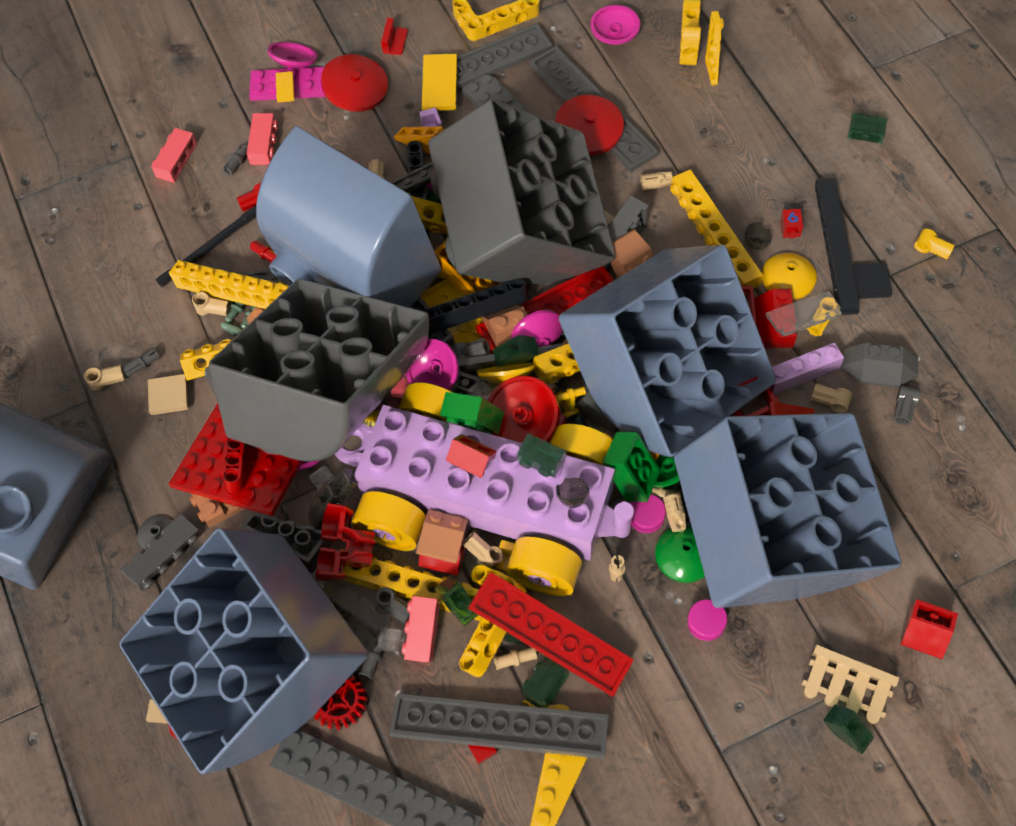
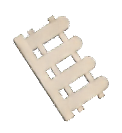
[801,645,899,724]

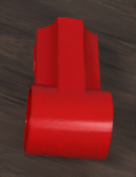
[236,182,262,212]

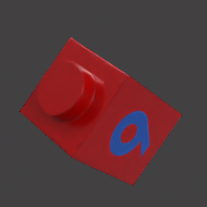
[780,209,803,238]

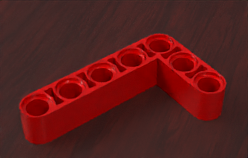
[223,436,247,494]

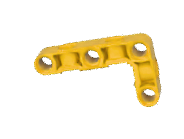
[452,0,540,41]
[679,0,701,66]
[459,565,526,677]

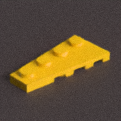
[705,11,723,85]
[530,753,588,826]

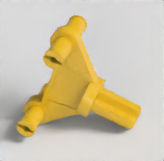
[555,387,586,419]

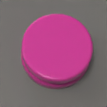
[630,494,666,533]
[687,599,727,641]

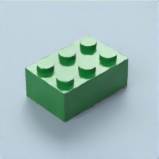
[440,392,504,435]
[602,432,660,502]

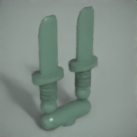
[221,302,256,335]

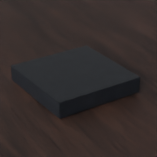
[852,263,893,299]

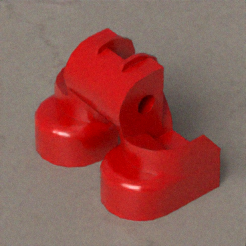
[315,503,376,582]

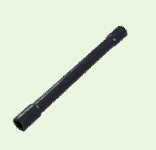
[155,206,256,288]

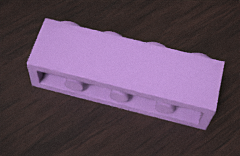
[770,343,844,394]

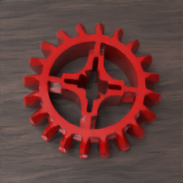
[314,676,367,731]

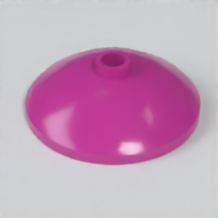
[591,5,640,45]
[267,42,318,69]
[510,310,563,350]
[406,339,459,391]

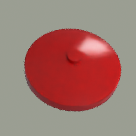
[321,54,388,112]
[555,95,624,155]
[487,376,560,448]

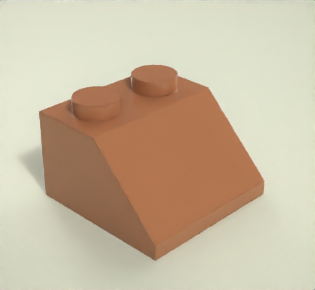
[611,230,654,278]
[482,305,527,347]
[416,509,468,563]

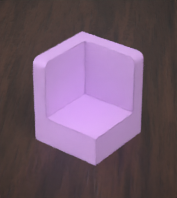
[419,107,442,127]

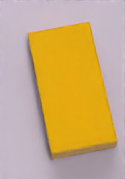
[276,71,294,103]

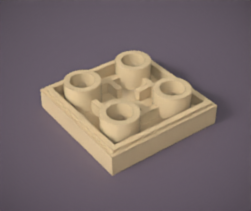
[148,374,188,415]

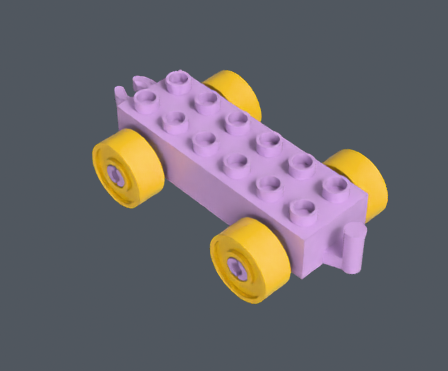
[335,383,634,597]

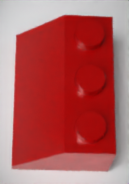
[754,288,797,349]

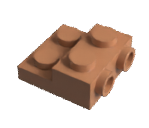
[189,494,244,528]

